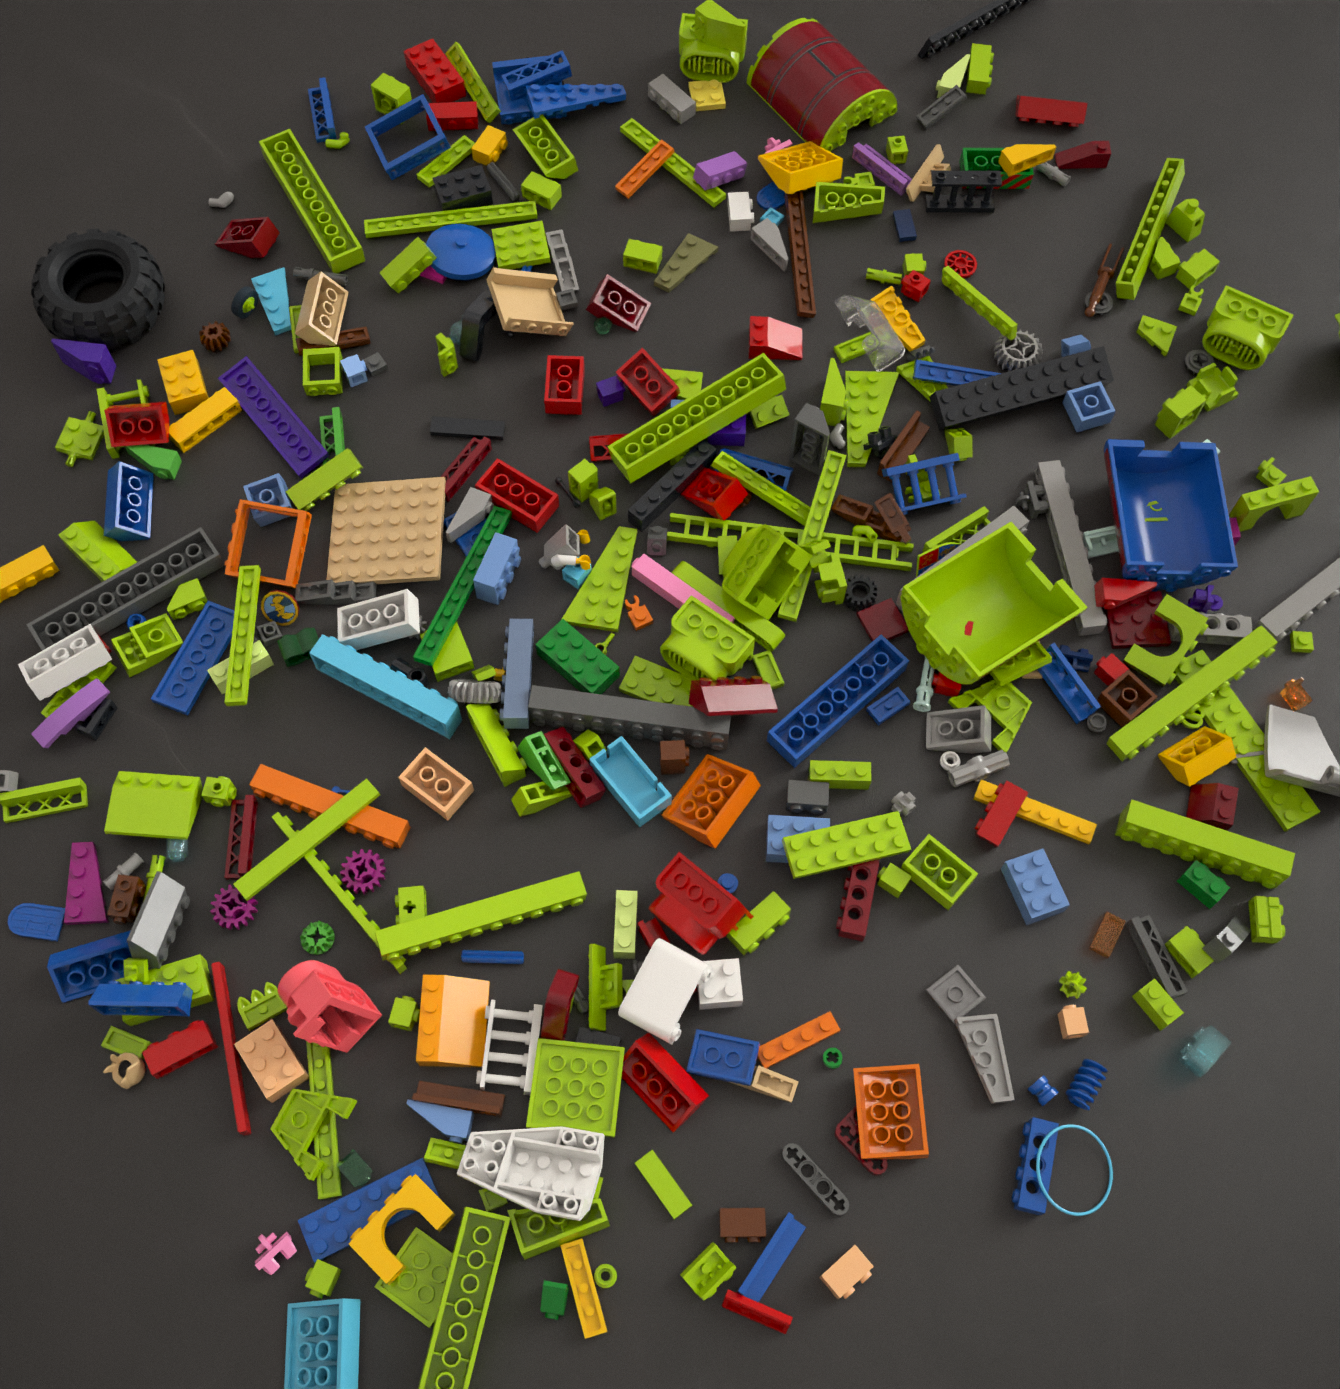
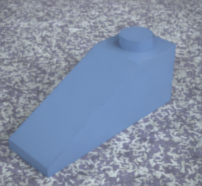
[406,1099,474,1144]

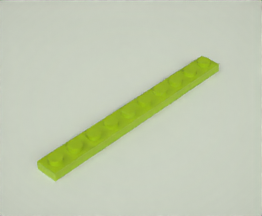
[364,201,538,238]
[778,450,846,622]
[272,812,407,974]

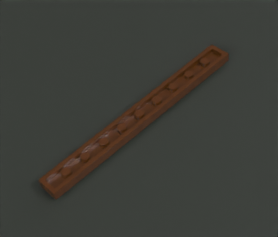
[784,190,816,318]

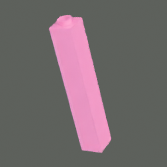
[631,554,735,624]

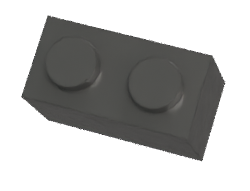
[786,780,829,814]

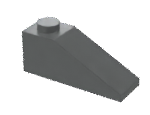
[1202,915,1251,964]

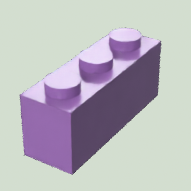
[693,151,747,190]

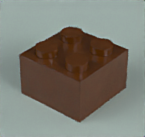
[1097,669,1158,728]

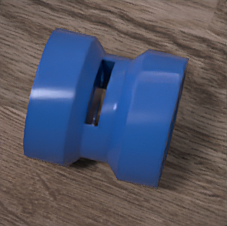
[1028,1075,1059,1106]

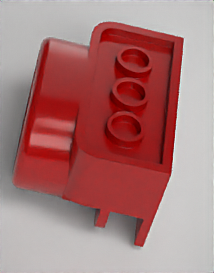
[649,852,754,955]

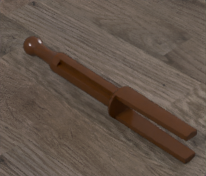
[1085,243,1124,318]

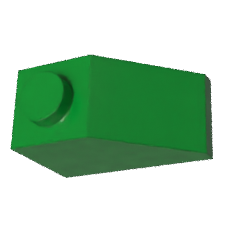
[540,1280,569,1320]

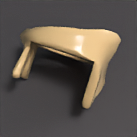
[103,1052,145,1089]

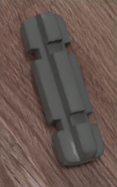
[573,986,589,1014]

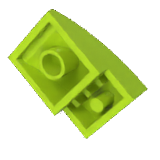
[111,613,183,677]

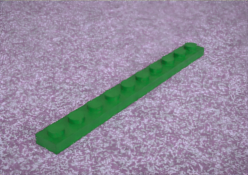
[413,506,512,667]

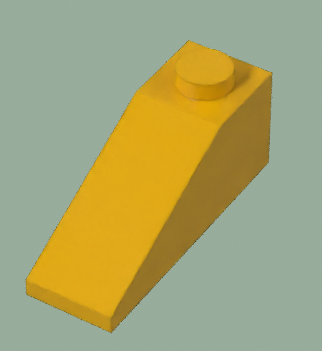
[998,144,1056,177]

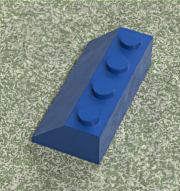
[104,461,154,541]
[47,930,132,1003]
[88,981,193,1016]

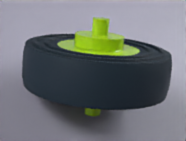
[231,286,259,319]

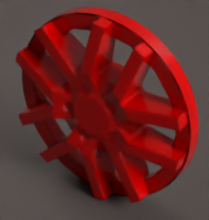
[944,250,977,278]

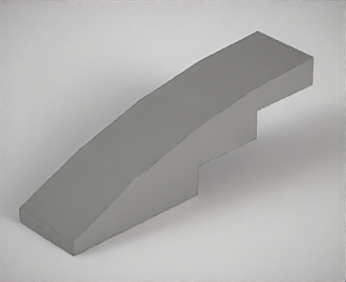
[545,229,579,292]

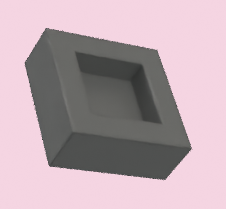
[556,289,578,311]
[363,352,388,377]

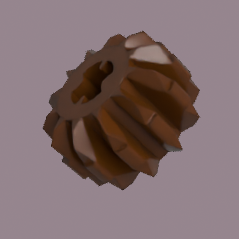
[199,321,231,352]

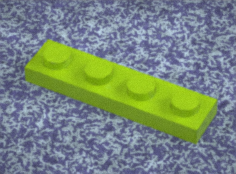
[417,135,475,188]

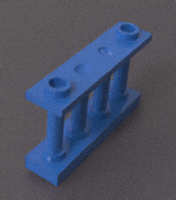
[882,453,967,515]

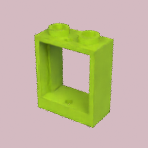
[303,347,343,396]

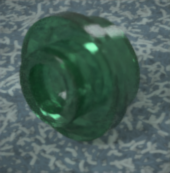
[594,317,611,335]

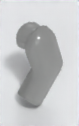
[209,192,234,208]
[829,423,846,449]

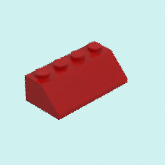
[1016,95,1088,127]
[622,1032,709,1133]

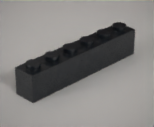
[628,439,717,532]

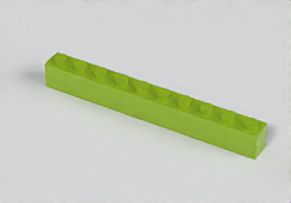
[1116,158,1185,300]
[1106,625,1278,762]
[375,871,587,961]

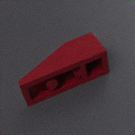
[1054,141,1112,169]

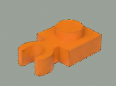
[625,595,653,631]

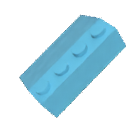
[284,1298,360,1389]

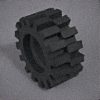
[843,574,878,612]

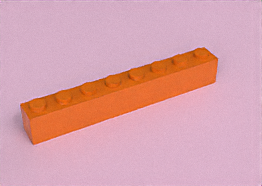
[249,764,411,849]

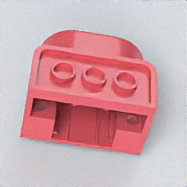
[277,960,382,1053]

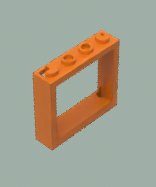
[224,499,312,589]

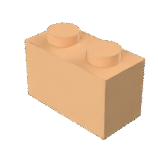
[819,1245,874,1299]

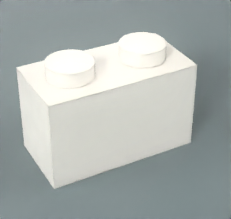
[727,192,754,231]

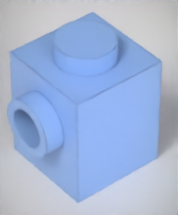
[340,354,368,387]

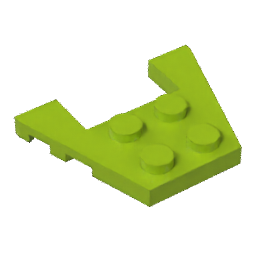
[948,679,1032,753]
[271,1089,357,1181]

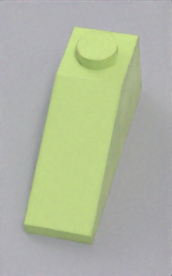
[935,54,970,98]

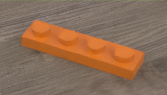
[615,139,674,199]
[757,1011,840,1069]

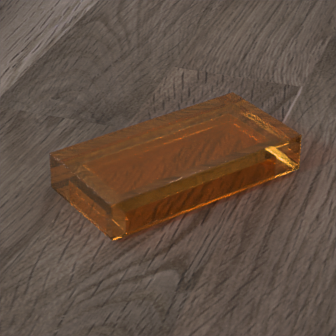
[1089,911,1126,958]

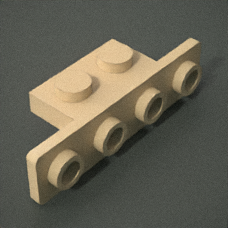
[906,144,951,202]

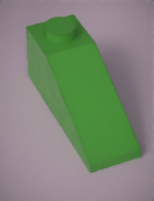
[124,445,182,479]
[517,731,571,790]

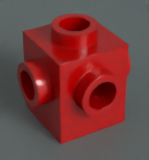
[901,270,931,303]

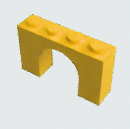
[349,1174,455,1285]

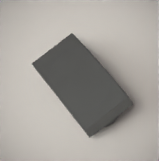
[253,621,283,648]

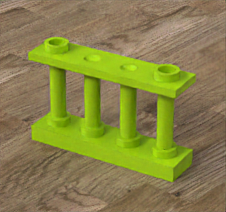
[97,379,156,459]

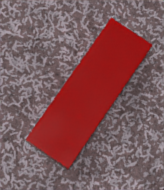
[722,1289,793,1334]

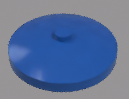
[426,224,496,280]

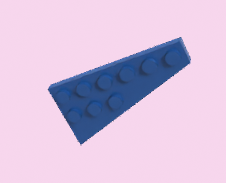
[525,84,626,119]

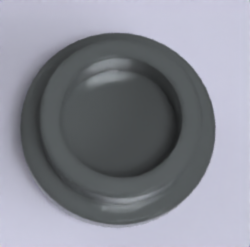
[1086,713,1107,733]

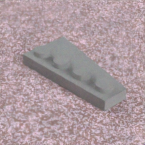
[954,1014,1015,1104]

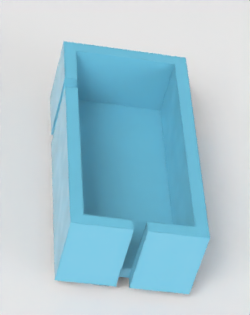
[589,736,672,828]

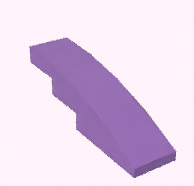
[32,678,110,748]

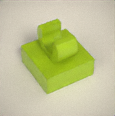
[123,958,149,982]

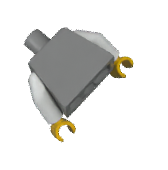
[539,524,591,570]

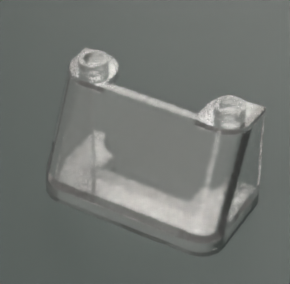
[834,295,905,372]

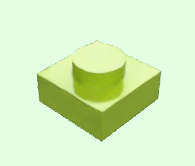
[1290,631,1314,653]

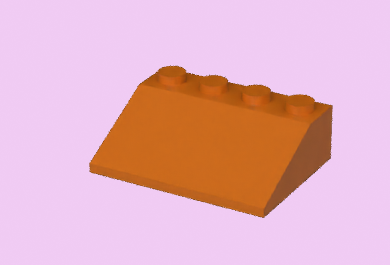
[661,754,761,848]
[853,1064,929,1159]

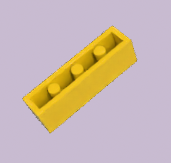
[169,387,242,453]
[0,545,60,603]

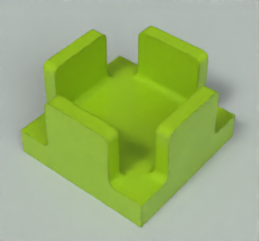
[1186,363,1239,412]
[813,552,847,605]

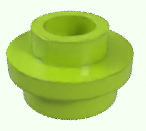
[594,1264,617,1288]

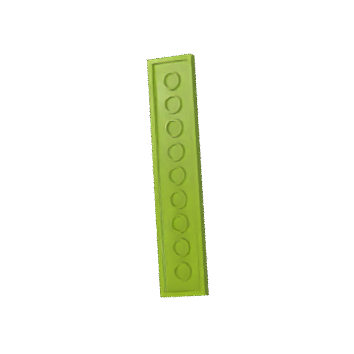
[1173,649,1320,832]

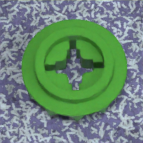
[300,921,335,955]

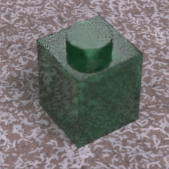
[337,1149,373,1188]

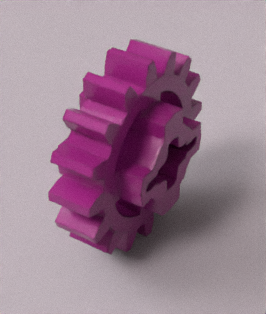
[340,849,387,895]
[210,884,258,930]

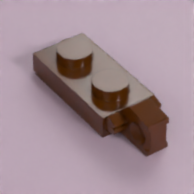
[874,493,912,544]

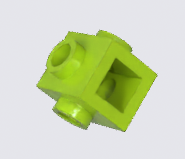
[201,776,237,807]

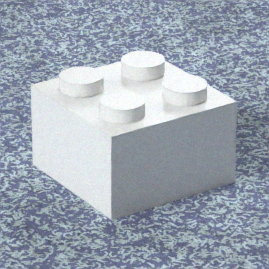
[697,958,743,1010]

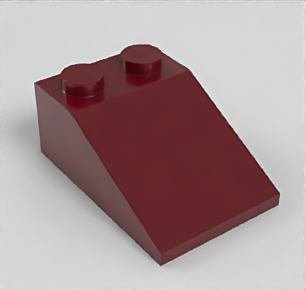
[215,217,280,258]
[585,274,651,332]

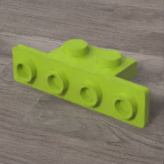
[588,944,623,1031]

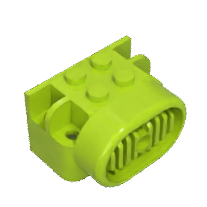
[679,13,748,83]
[1202,285,1293,370]
[722,524,813,620]
[660,595,755,681]

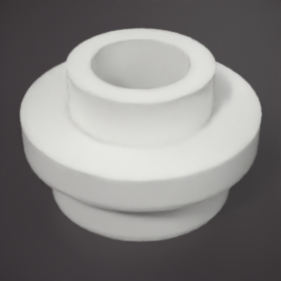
[940,751,960,771]

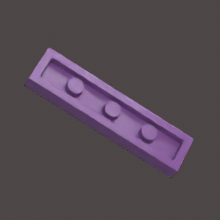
[852,142,912,196]

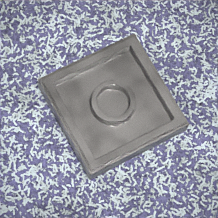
[925,965,986,1025]

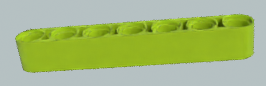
[671,561,785,652]

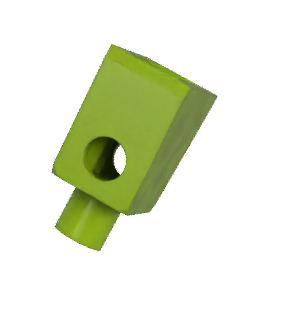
[1165,199,1205,242]

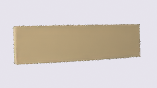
[730,1065,799,1103]

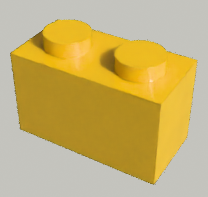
[471,125,508,166]

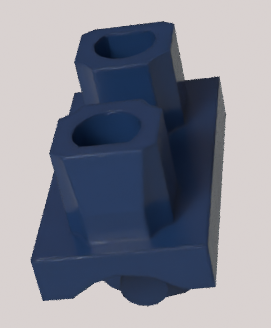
[1055,645,1093,672]

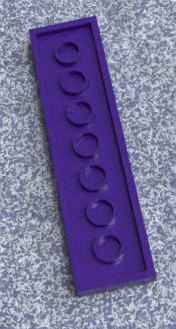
[218,356,330,478]

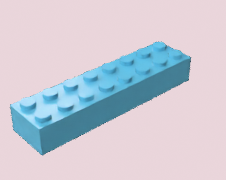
[309,634,462,739]

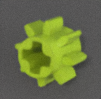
[1059,971,1087,999]

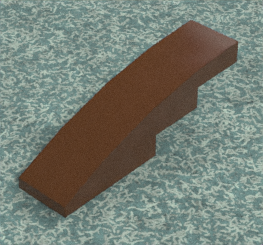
[831,494,903,542]

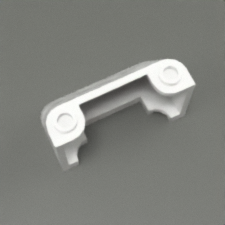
[618,938,712,1045]

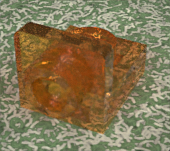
[1280,677,1313,712]

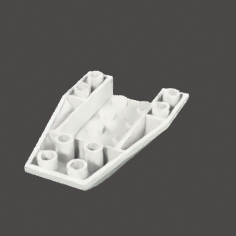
[457,1126,605,1221]

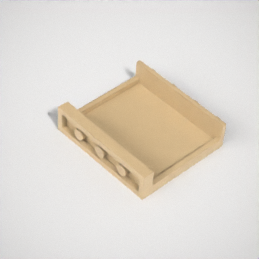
[486,268,574,336]

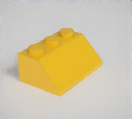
[1158,726,1237,787]

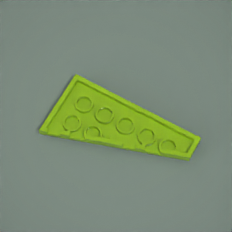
[845,371,899,467]
[561,526,637,632]

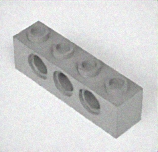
[1168,612,1252,645]

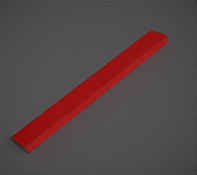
[211,962,252,1136]

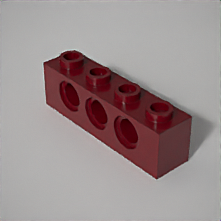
[544,727,606,808]
[836,859,880,942]

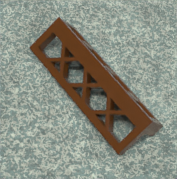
[877,410,930,482]
[412,1081,505,1118]

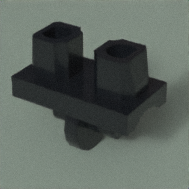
[863,426,898,459]

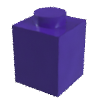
[596,376,625,407]

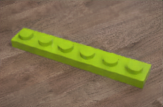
[445,42,501,123]
[942,266,1018,340]
[711,451,811,526]

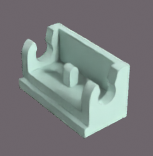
[1083,525,1119,559]

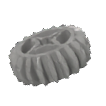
[993,329,1043,372]
[448,679,502,704]

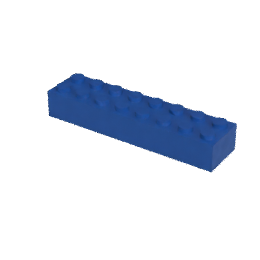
[767,634,909,768]

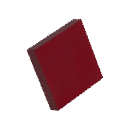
[857,598,909,642]

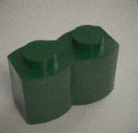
[277,628,319,667]

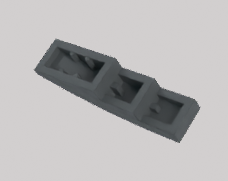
[295,579,377,605]

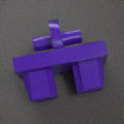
[1188,585,1223,614]

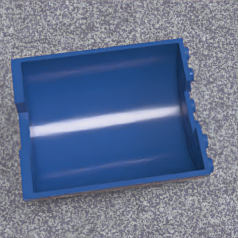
[1103,439,1238,592]

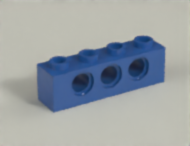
[1012,1117,1059,1216]

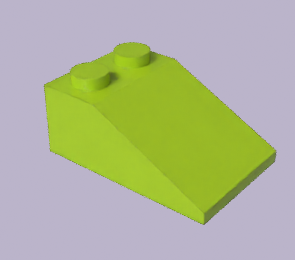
[694,0,746,53]
[820,358,848,426]

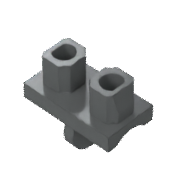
[1015,480,1049,519]

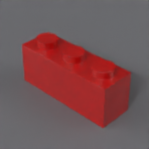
[426,101,478,131]
[974,781,1029,847]
[142,1020,218,1079]

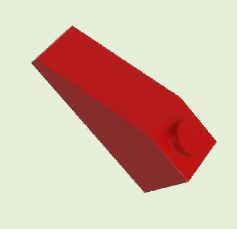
[1094,578,1157,609]

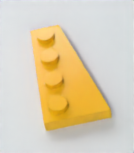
[865,286,925,352]

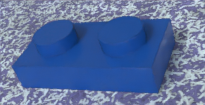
[866,687,910,725]

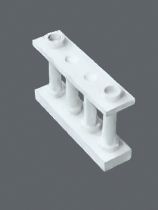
[476,1000,543,1096]

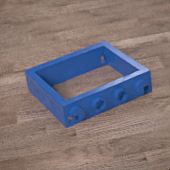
[365,94,451,180]

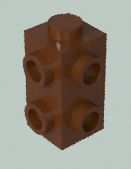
[107,874,146,925]

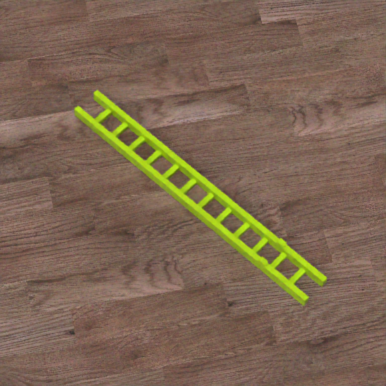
[667,513,914,571]

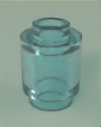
[166,838,188,862]

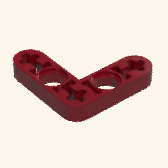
[834,1105,888,1176]

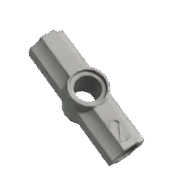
[947,750,1010,787]

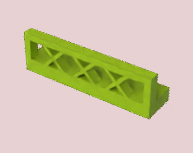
[922,506,991,552]
[0,777,88,823]

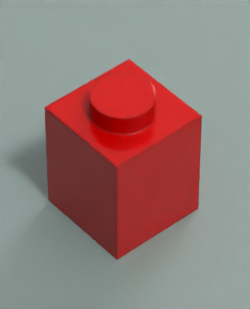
[1094,653,1129,686]

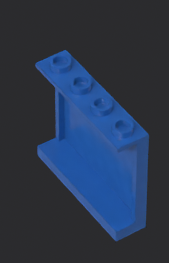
[492,56,567,124]

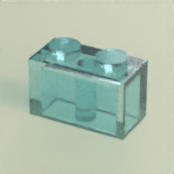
[1179,1025,1232,1078]

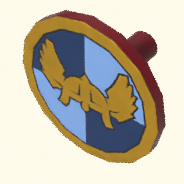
[261,590,299,626]

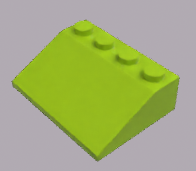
[104,771,203,840]

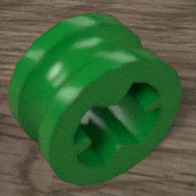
[823,1048,842,1069]

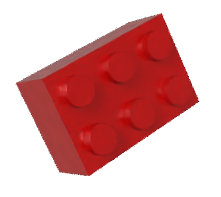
[615,348,680,417]
[544,355,585,415]

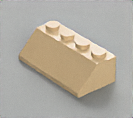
[295,272,349,346]

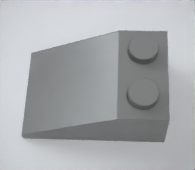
[926,705,991,754]

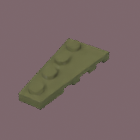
[654,233,719,293]

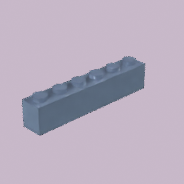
[500,619,534,729]

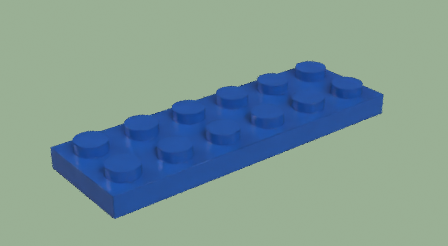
[151,601,235,716]
[298,1158,441,1263]

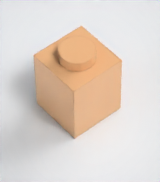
[1057,1005,1089,1039]

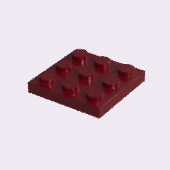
[1105,591,1171,649]

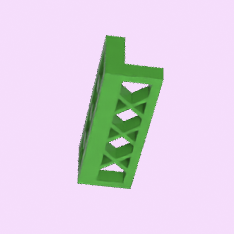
[320,407,345,465]

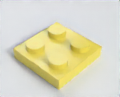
[688,79,726,111]

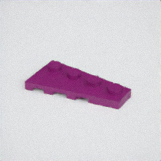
[64,842,109,925]

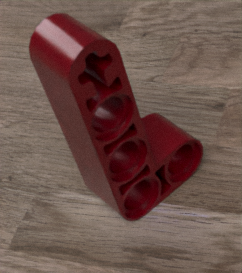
[541,969,580,1041]

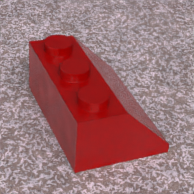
[104,402,169,447]

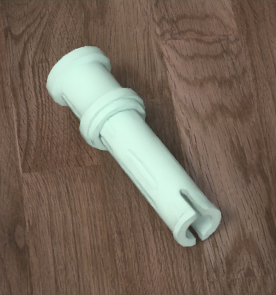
[913,657,935,712]

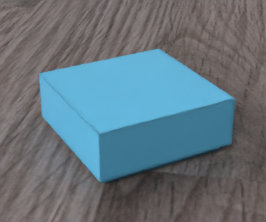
[760,207,784,226]

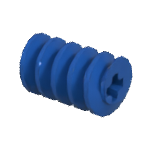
[1066,1059,1108,1111]

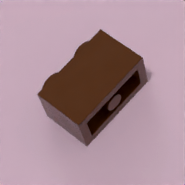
[660,740,689,775]
[719,1208,766,1243]

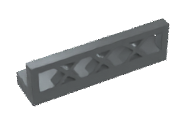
[1126,915,1188,999]

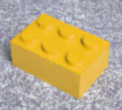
[157,350,209,415]

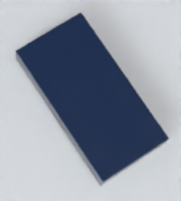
[892,209,917,242]

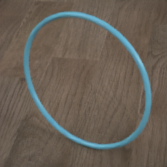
[1036,1124,1113,1216]

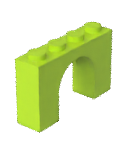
[1229,476,1319,532]
[1123,594,1209,687]

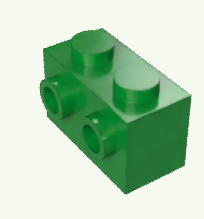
[1176,860,1230,909]

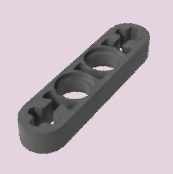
[782,1143,849,1216]

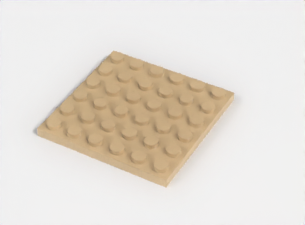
[327,477,446,584]

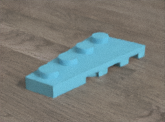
[251,267,292,336]

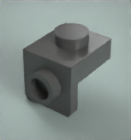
[647,526,667,556]

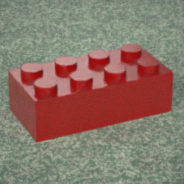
[404,38,466,103]
[475,458,559,533]

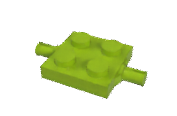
[55,411,104,467]

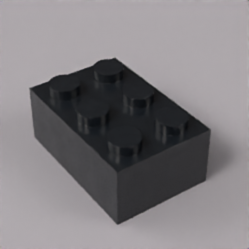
[432,165,493,211]

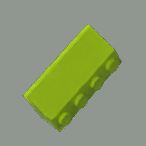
[513,114,579,179]
[59,521,137,582]
[466,704,527,787]

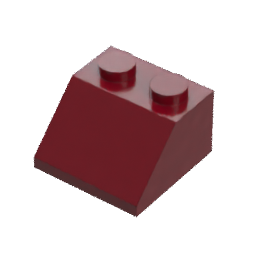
[1186,783,1239,831]

